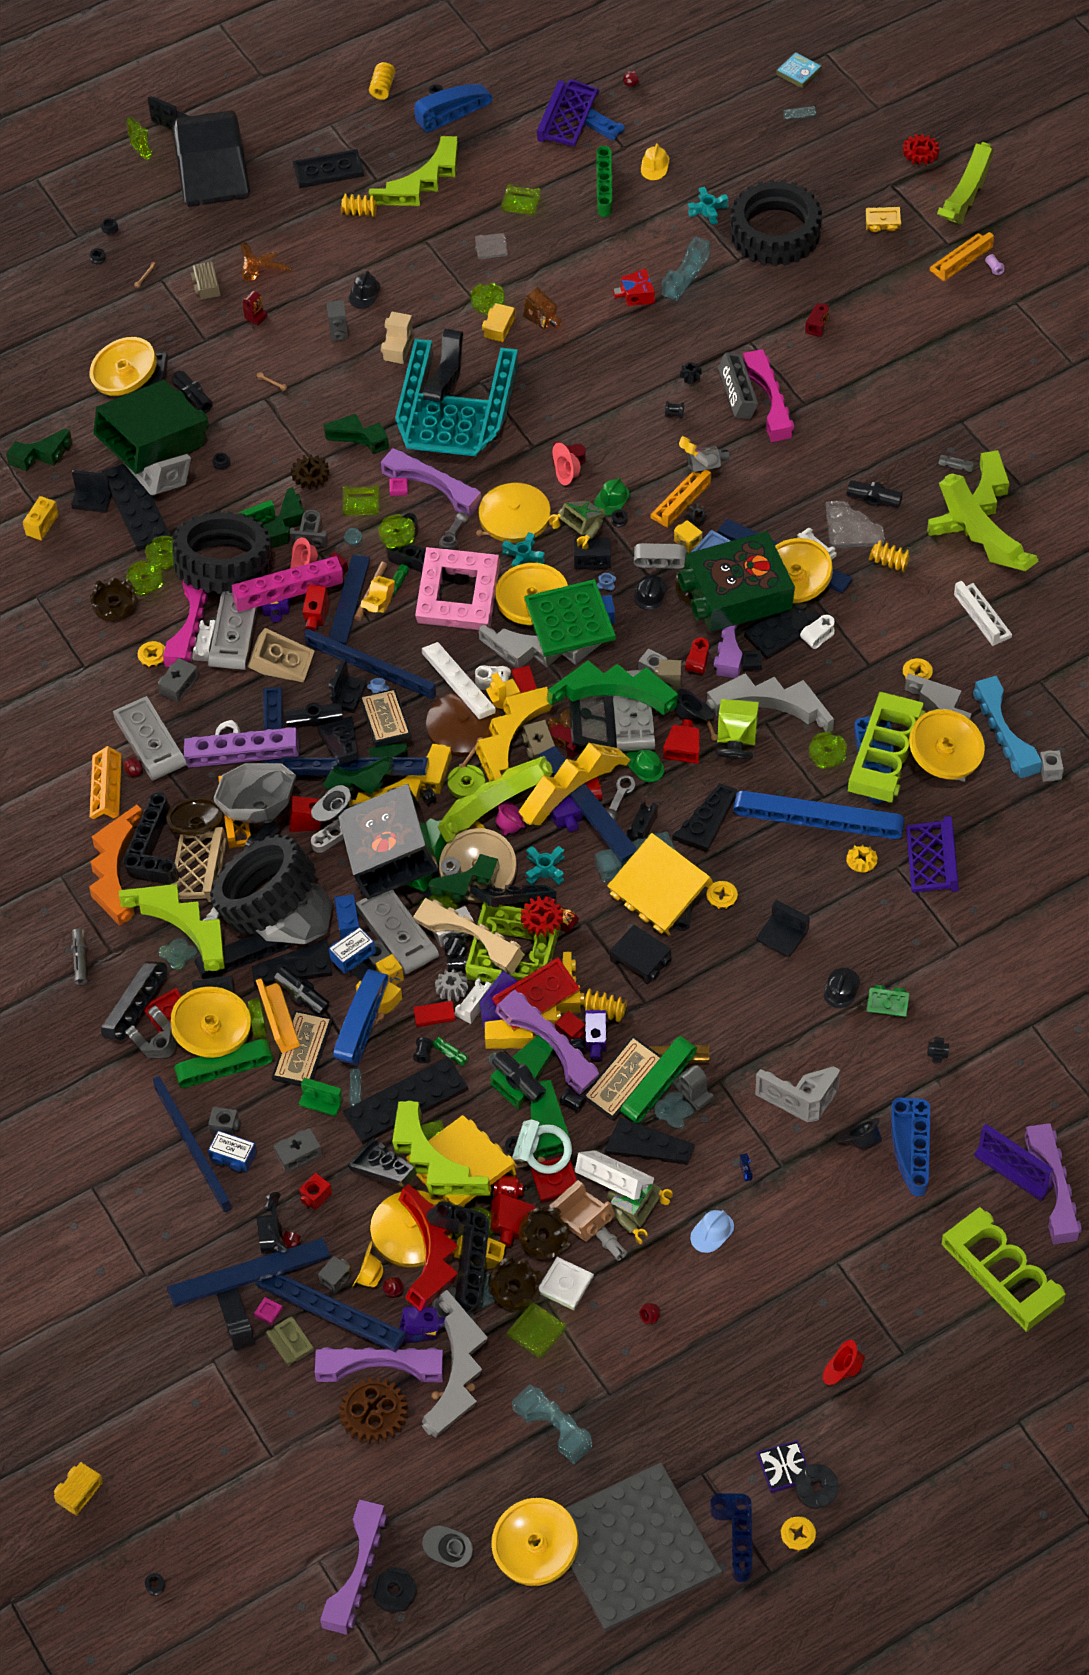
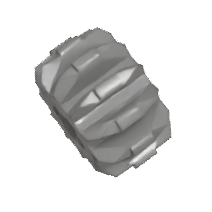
[435,968,468,1002]

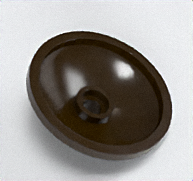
[166,797,224,836]

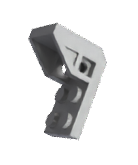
[126,454,191,495]
[755,1066,841,1122]

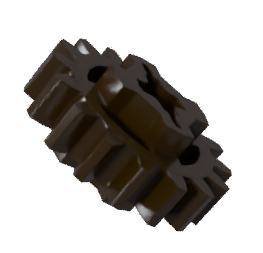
[291,454,330,489]

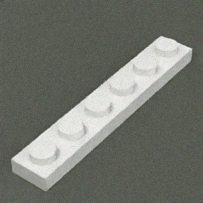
[422,642,495,719]

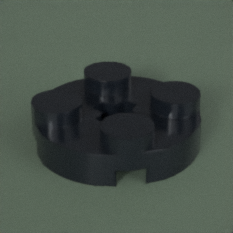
[794,1464,839,1509]
[372,1567,416,1612]

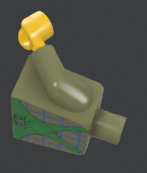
[549,501,605,550]
[607,1183,673,1244]

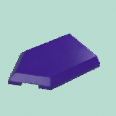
[479,970,518,1030]

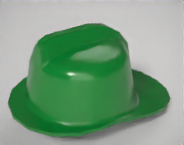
[594,477,630,516]
[626,750,664,782]

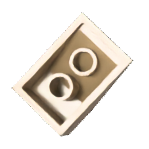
[247,628,314,682]

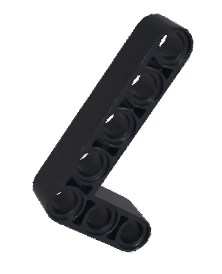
[423,328,463,403]
[386,513,469,585]
[123,792,180,884]
[426,1201,489,1313]

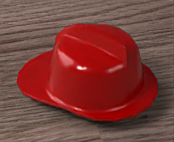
[823,1340,865,1385]

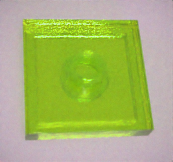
[507,1302,566,1358]

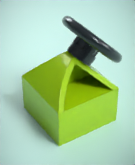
[715,699,759,759]

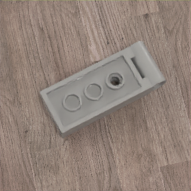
[208,591,258,670]
[613,670,655,752]
[113,696,187,781]
[356,890,439,975]

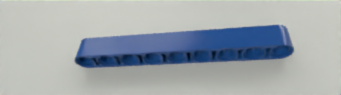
[733,791,905,839]

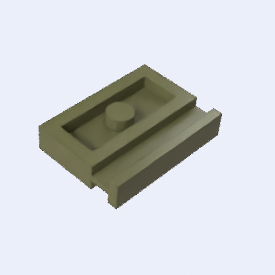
[266,1316,314,1367]

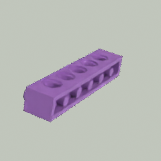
[184,727,299,768]

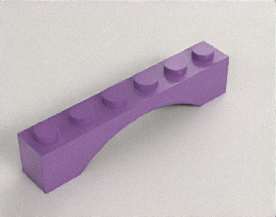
[381,448,481,518]
[714,624,742,678]
[495,989,599,1095]
[1025,1123,1081,1245]
[315,1347,444,1382]
[320,1500,388,1635]

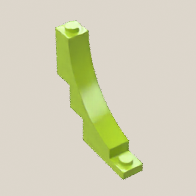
[369,136,458,206]
[937,142,995,224]
[939,474,1039,571]
[437,756,553,842]
[119,884,225,971]
[392,1101,491,1196]

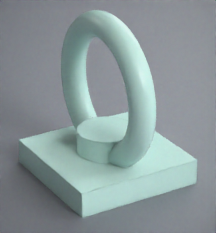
[512,1119,572,1174]

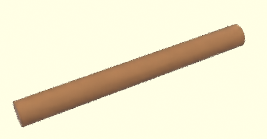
[354,562,387,621]

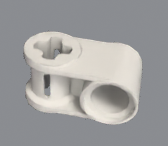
[800,615,835,649]
[475,666,511,690]

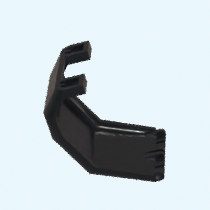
[172,110,250,207]

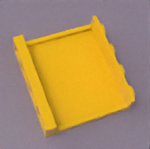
[607,833,713,936]
[406,1115,516,1207]

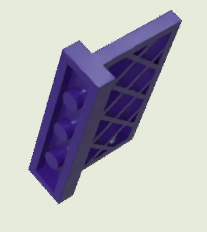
[537,80,596,147]
[906,816,959,893]
[974,1123,1054,1201]

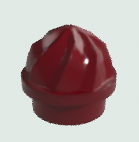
[623,70,639,86]
[123,757,142,776]
[281,1231,301,1249]
[383,1277,404,1298]
[639,1303,661,1324]

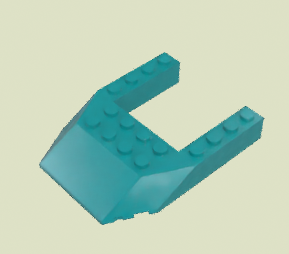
[395,339,518,456]

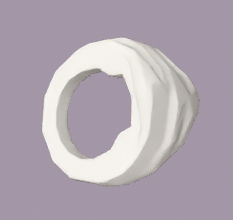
[215,720,240,735]

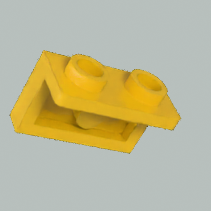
[866,207,901,232]

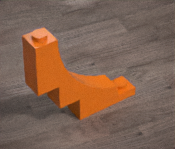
[89,805,143,926]

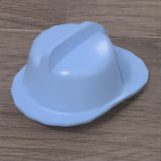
[690,1210,734,1253]

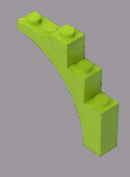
[927,450,1009,536]

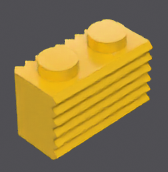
[482,303,516,342]
[54,1462,103,1516]

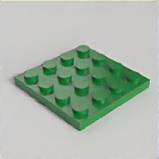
[524,579,616,657]

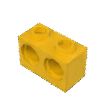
[23,496,59,541]

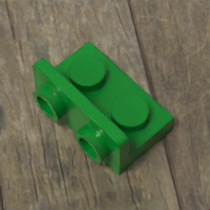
[238,500,276,524]
[867,985,909,1017]
[299,1077,343,1117]

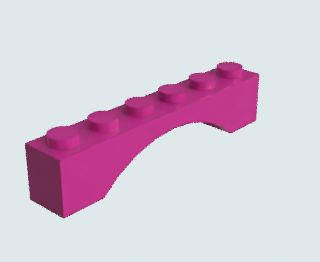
[743,349,794,442]
[163,579,208,667]

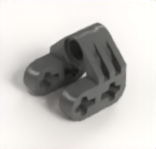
[125,1005,177,1058]

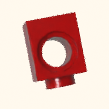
[555,1010,586,1040]
[299,1173,332,1210]

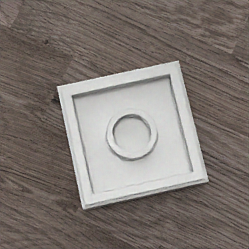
[539,1257,594,1310]

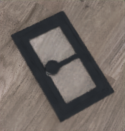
[569,695,617,748]

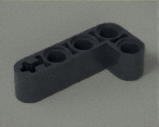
[216,1288,255,1350]

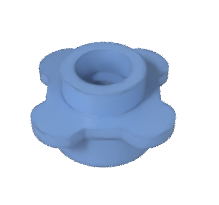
[597,573,616,591]
[367,678,389,693]

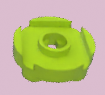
[448,765,485,799]

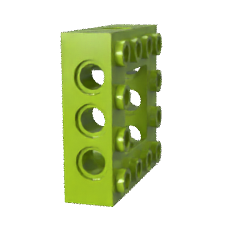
[466,902,560,984]

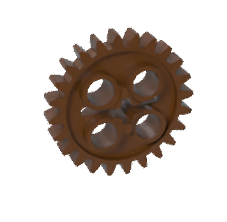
[339,1377,408,1444]

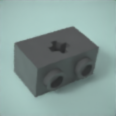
[326,300,348,341]
[158,658,199,704]
[273,1128,322,1174]

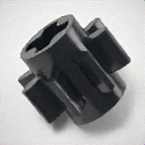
[680,362,702,384]
[684,502,708,526]
[442,933,468,958]
[927,1037,949,1063]

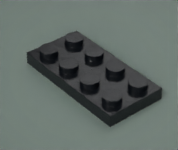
[744,601,821,660]

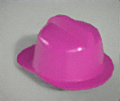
[495,800,525,836]

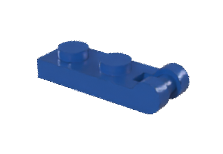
[583,109,625,140]

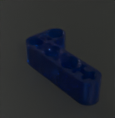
[710,1493,752,1582]

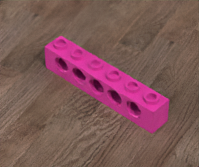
[232,556,343,612]

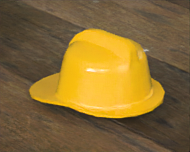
[641,144,669,180]
[352,1241,383,1288]

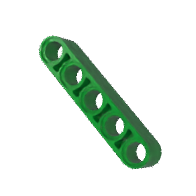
[596,146,612,217]
[620,1036,697,1124]
[174,1039,273,1088]

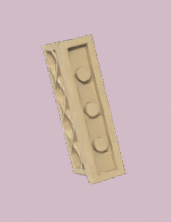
[171,827,227,902]

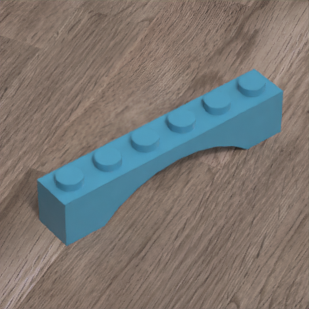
[973,676,1042,779]

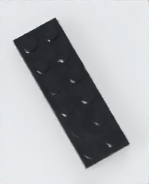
[102,464,171,551]
[343,1057,468,1144]

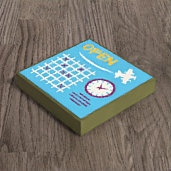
[776,52,822,88]

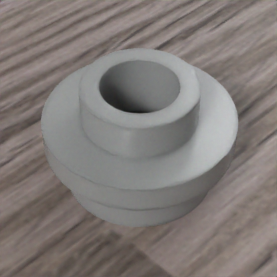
[441,857,460,875]

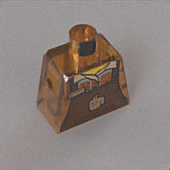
[523,287,562,329]

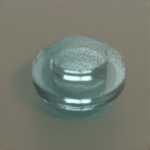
[344,528,362,545]

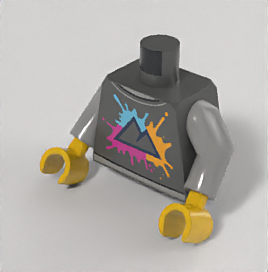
[679,436,730,472]

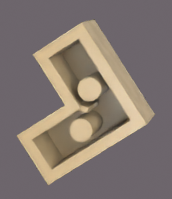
[381,312,414,364]

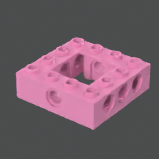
[415,547,500,630]

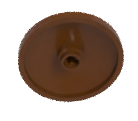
[426,692,500,757]

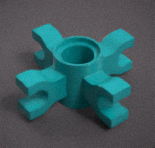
[688,187,728,225]
[502,532,545,567]
[526,846,565,885]

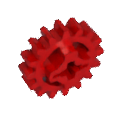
[903,134,939,165]
[521,896,563,937]

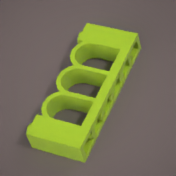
[848,692,926,803]
[942,1207,1066,1332]

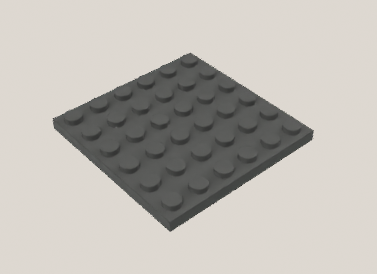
[565,1462,722,1632]

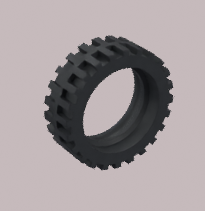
[730,179,822,266]
[173,511,271,594]
[210,834,316,934]

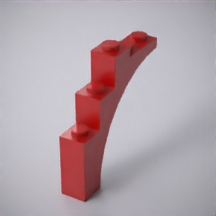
[398,1184,459,1312]

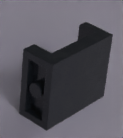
[610,925,672,985]

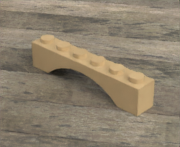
[413,898,525,974]

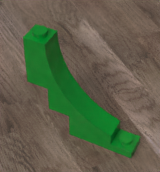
[547,661,678,715]

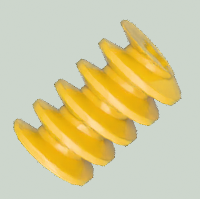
[369,62,395,100]
[341,194,377,217]
[869,540,910,573]
[584,988,627,1022]

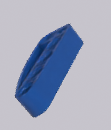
[414,84,492,132]
[854,716,893,804]
[333,969,388,1066]
[891,1098,930,1197]

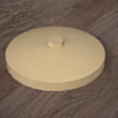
[439,828,517,903]

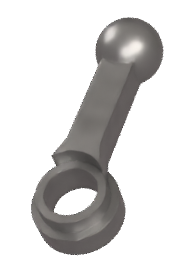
[439,512,469,550]
[606,775,636,822]

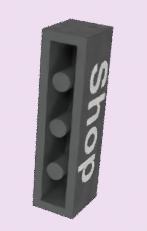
[718,352,758,419]

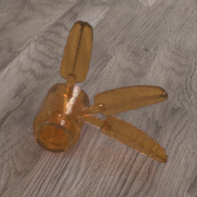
[241,242,292,281]

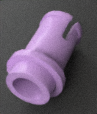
[985,254,1005,275]

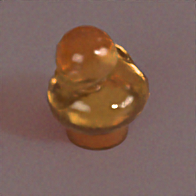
[548,709,571,730]

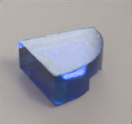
[739,1153,753,1182]

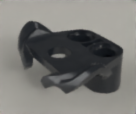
[256,1192,288,1253]

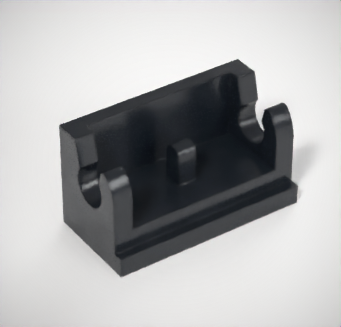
[626,801,658,845]

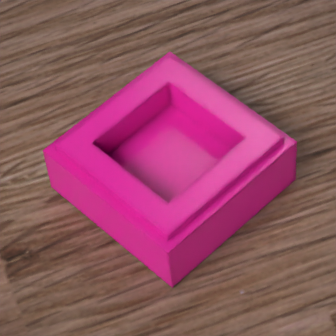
[389,478,408,496]
[254,1297,283,1326]

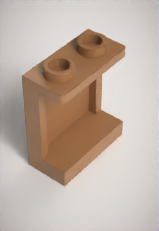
[549,1180,615,1242]

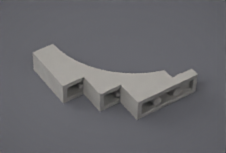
[479,624,602,668]
[706,673,834,733]
[905,673,972,782]
[422,1290,488,1438]

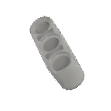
[634,543,687,569]

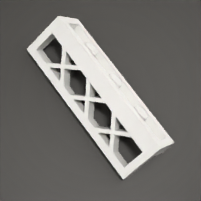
[954,581,1012,646]
[575,1150,654,1200]

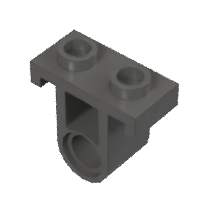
[290,510,328,548]
[672,1065,714,1111]

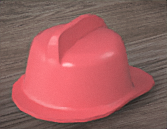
[552,443,581,485]
[290,537,318,569]

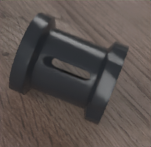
[665,401,684,418]
[447,955,467,972]
[413,1037,434,1064]
[560,1088,586,1113]

